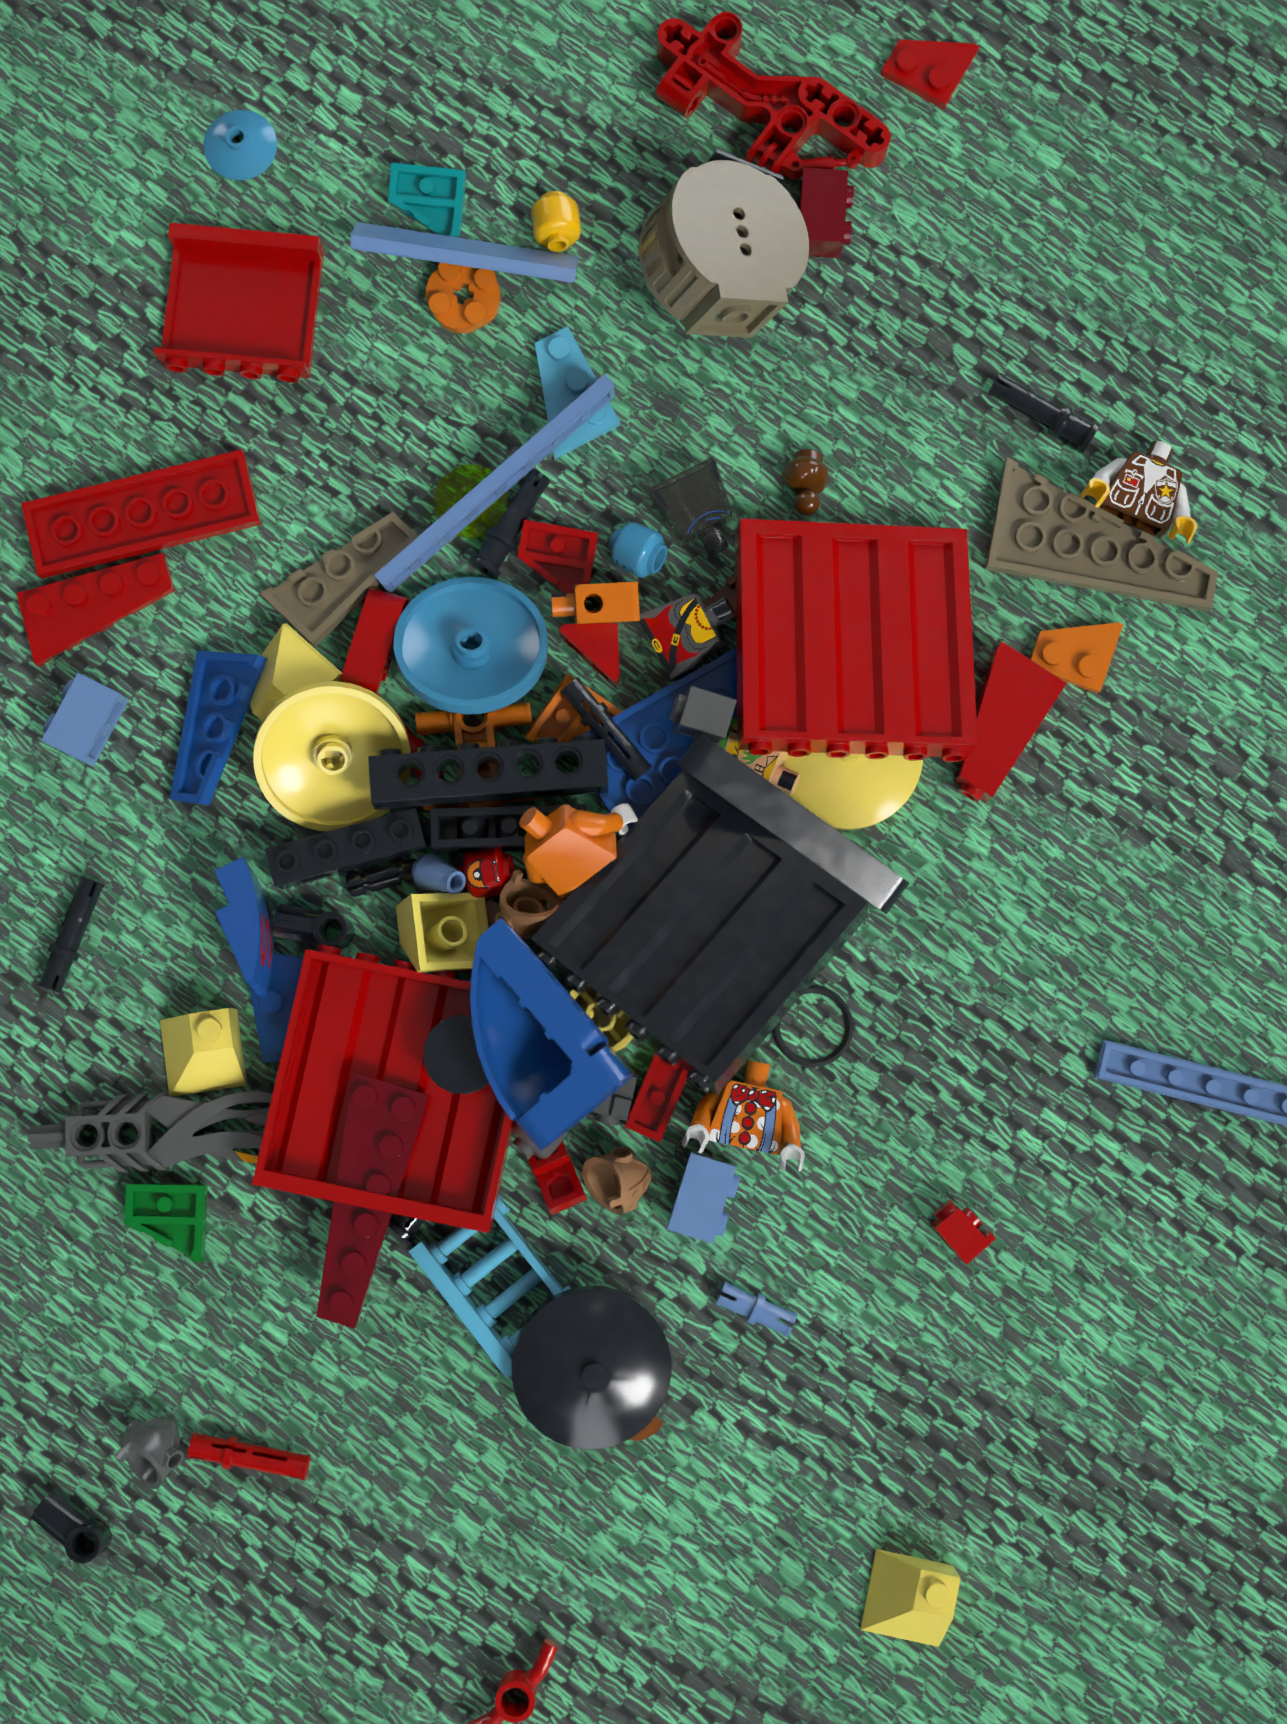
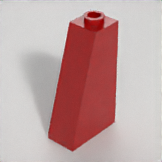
[954,641,1067,802]

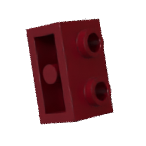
[799,168,854,258]

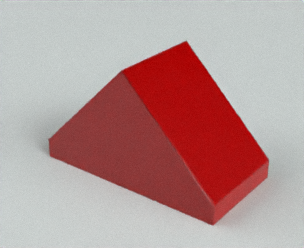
[558,623,620,688]

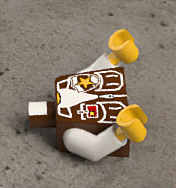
[1080,441,1198,544]

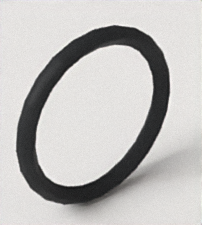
[772,985,854,1067]

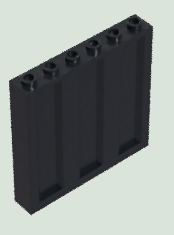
[531,769,868,1095]

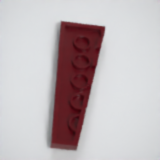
[316,1072,430,1329]

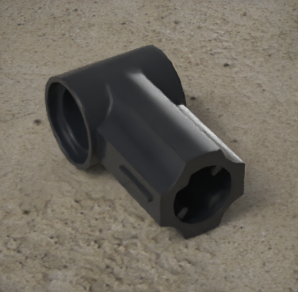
[273,904,355,949]
[31,1488,112,1564]

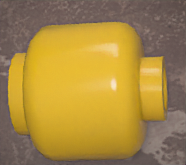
[531,191,581,252]

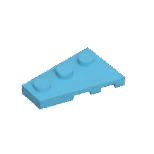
[535,326,620,460]

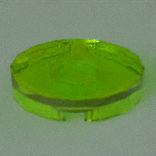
[434,464,509,539]

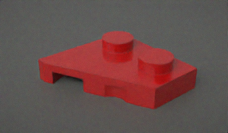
[880,39,980,110]
[517,519,599,606]

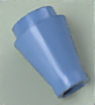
[411,853,466,894]

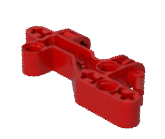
[656,12,891,180]

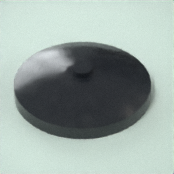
[511,1286,672,1450]

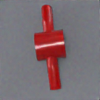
[466,1639,559,1724]

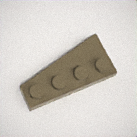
[260,512,418,647]

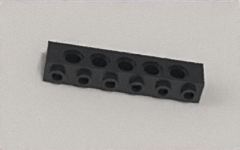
[368,734,608,810]

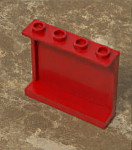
[153,223,324,383]

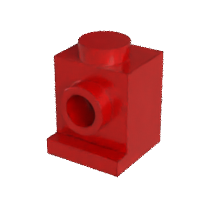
[930,1200,996,1265]

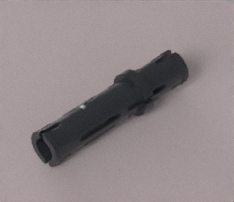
[560,677,653,782]
[37,876,105,993]

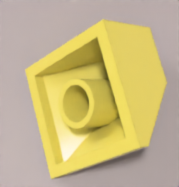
[250,623,343,721]
[396,893,489,972]
[160,1008,247,1097]
[860,1549,961,1647]

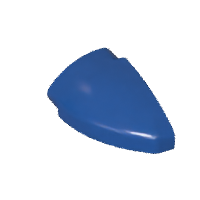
[470,918,634,1151]

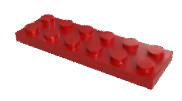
[21,449,262,579]

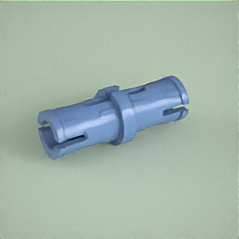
[715,1281,797,1337]

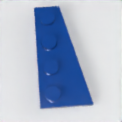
[170,651,267,805]

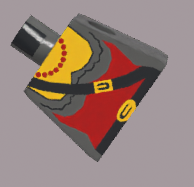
[640,594,736,681]

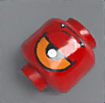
[457,848,515,898]

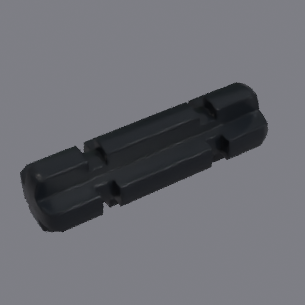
[346,858,416,897]

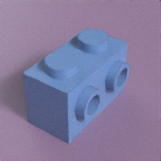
[41,673,129,767]
[667,1151,740,1244]

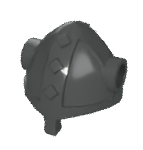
[114,1418,184,1489]

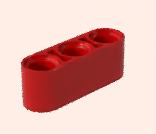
[340,587,409,697]

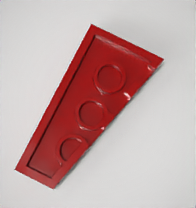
[16,553,175,667]

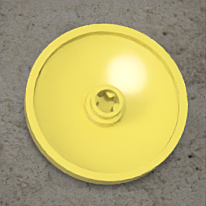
[253,681,411,832]
[783,753,923,830]

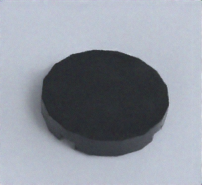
[423,1014,490,1095]

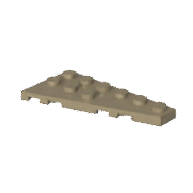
[985,457,1218,612]

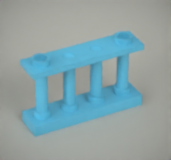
[408,1195,572,1378]

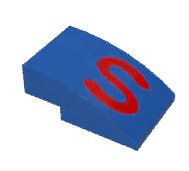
[214,857,274,999]

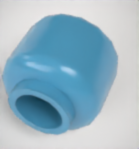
[609,522,667,578]

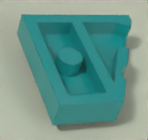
[388,163,467,238]

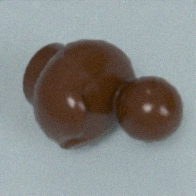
[782,449,829,516]

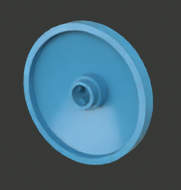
[394,577,548,714]

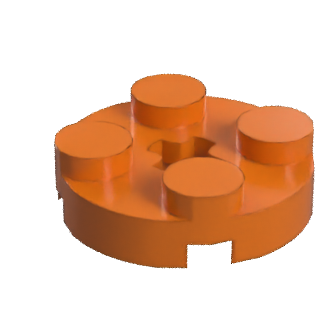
[426,263,501,334]

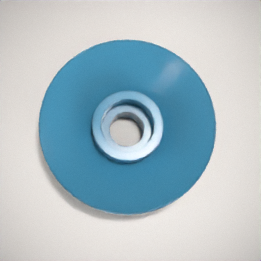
[204,110,277,180]

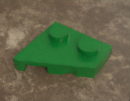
[124,1183,208,1262]

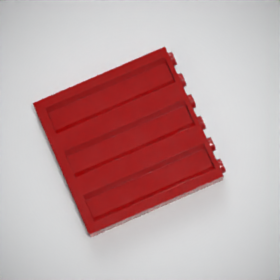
[735,519,978,762]
[252,944,514,1233]

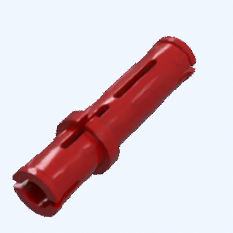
[187,1432,311,1481]

